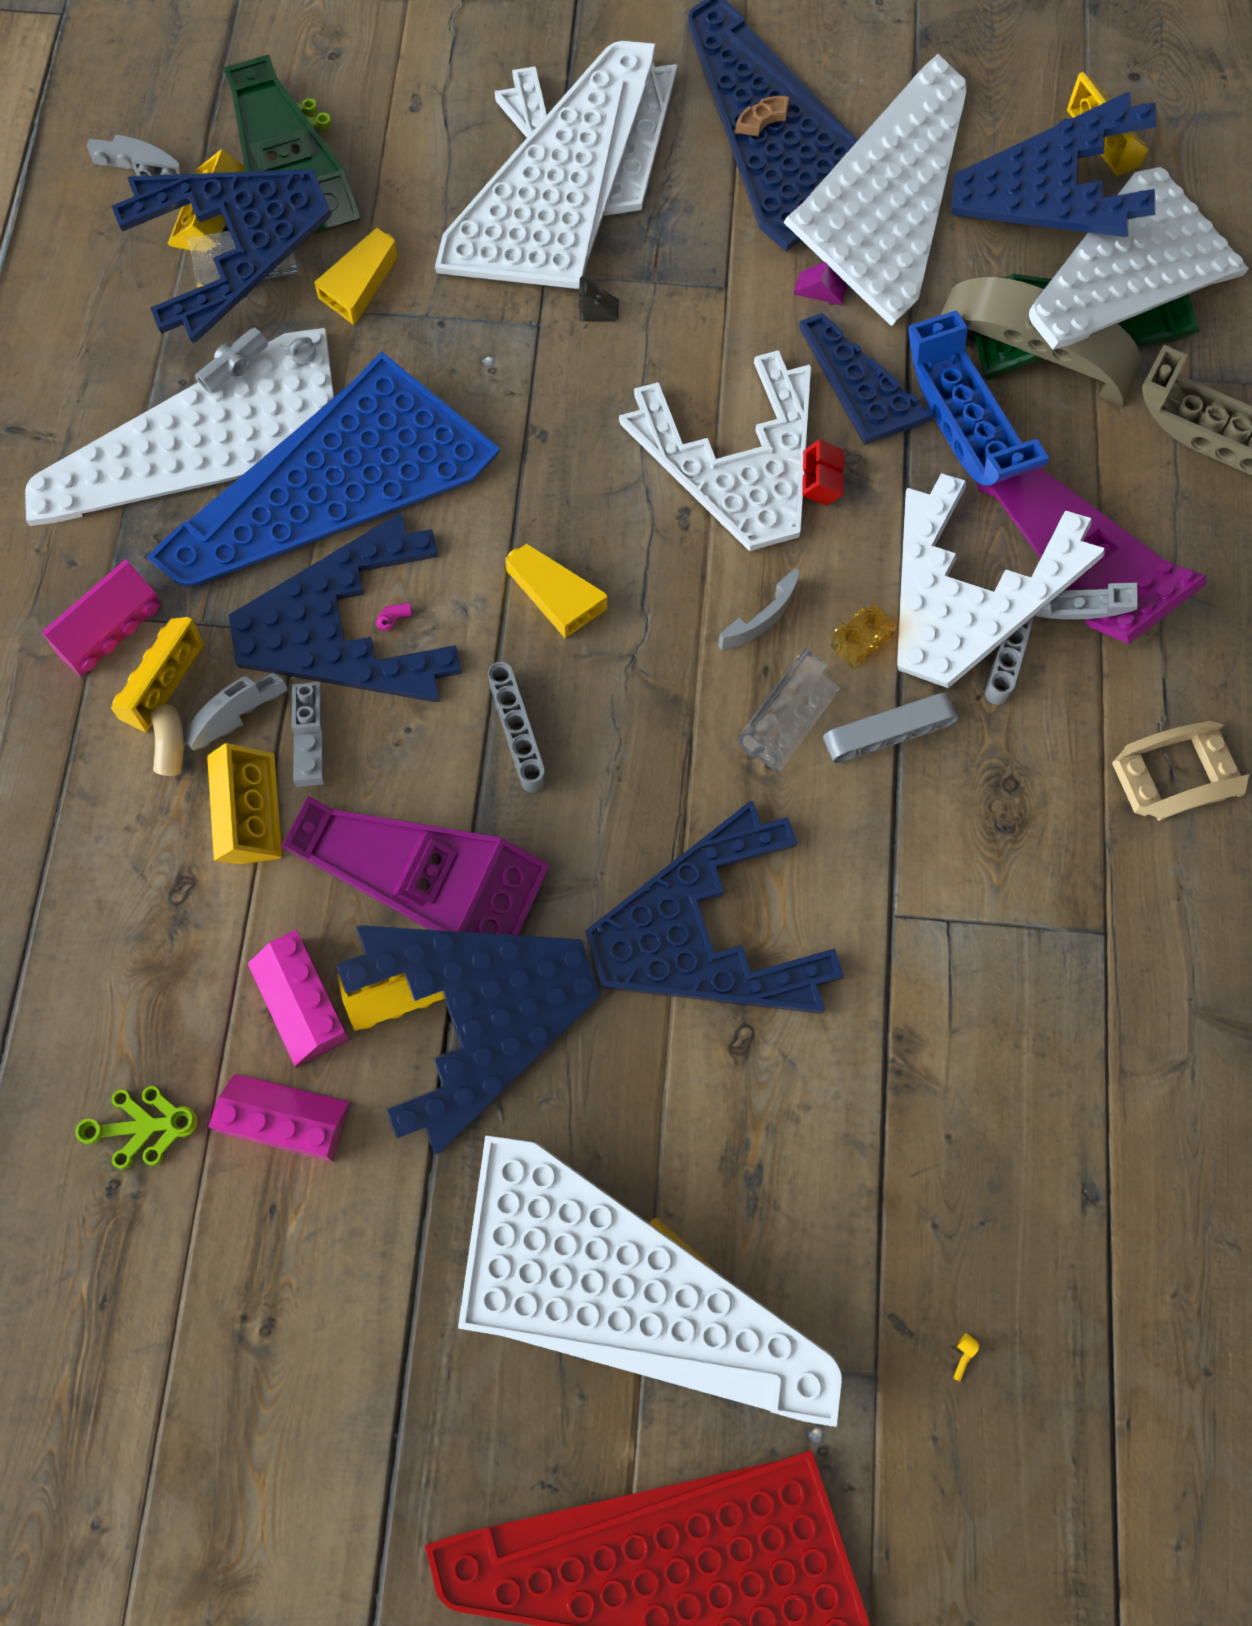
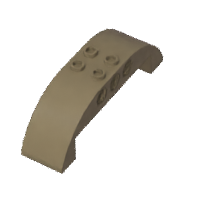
[941,277,1141,406]
[1142,345,1252,475]

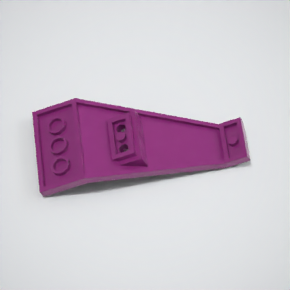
[976,468,1207,644]
[280,796,550,935]

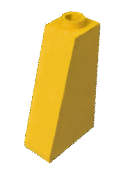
[314,228,398,325]
[505,544,608,638]

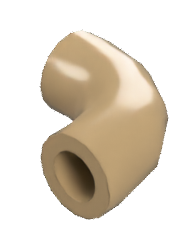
[151,704,184,776]

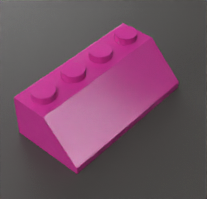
[41,559,162,677]
[248,930,350,1067]
[208,1074,351,1162]

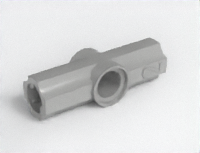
[195,328,268,393]

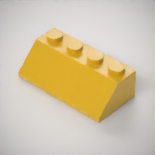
[1067,72,1148,176]
[168,149,245,253]
[111,617,205,733]
[207,743,282,865]
[337,973,444,1031]

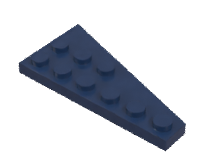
[799,313,935,445]

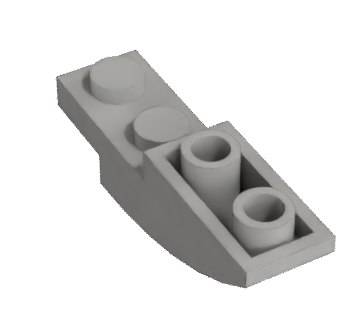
[87,134,183,176]
[183,673,288,751]
[292,682,326,787]

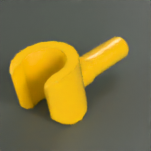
[953,1333,979,1382]

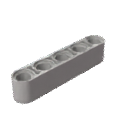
[985,616,1034,705]
[488,662,546,793]
[823,693,958,763]

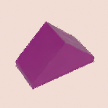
[794,262,847,305]

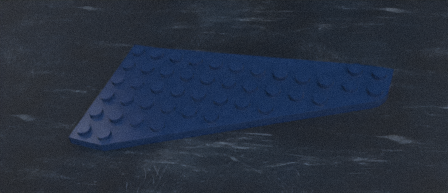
[688,0,858,252]

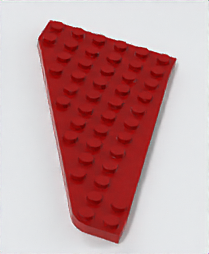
[425,1450,870,1626]

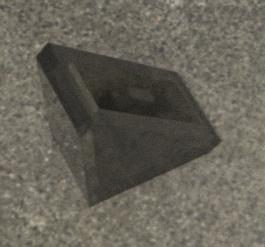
[579,276,618,322]

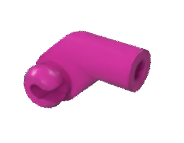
[376,602,412,631]

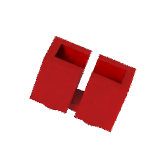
[802,439,844,506]

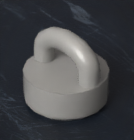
[289,337,316,364]

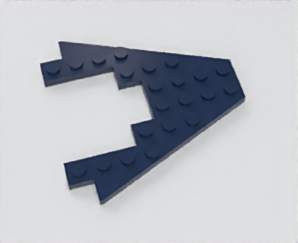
[111,169,332,343]
[229,513,462,702]
[585,801,844,1014]

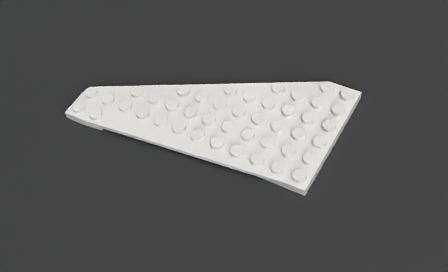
[435,41,655,289]
[784,54,967,326]
[1029,167,1249,349]
[25,328,334,526]
[458,1135,842,1427]

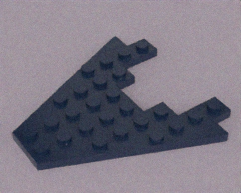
[951,92,1157,237]
[336,925,601,1154]

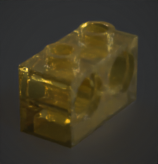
[831,603,896,669]

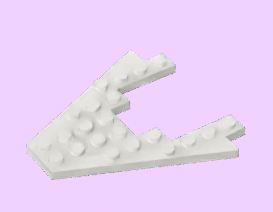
[495,62,677,216]
[619,350,811,551]
[897,473,1105,688]

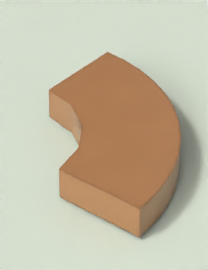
[735,96,789,136]

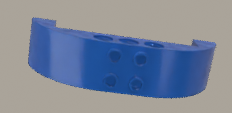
[909,310,1049,486]

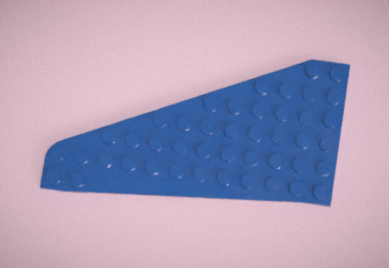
[147,351,500,587]

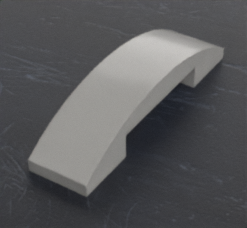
[718,568,800,650]
[1034,583,1137,619]

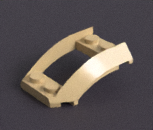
[1112,721,1249,821]

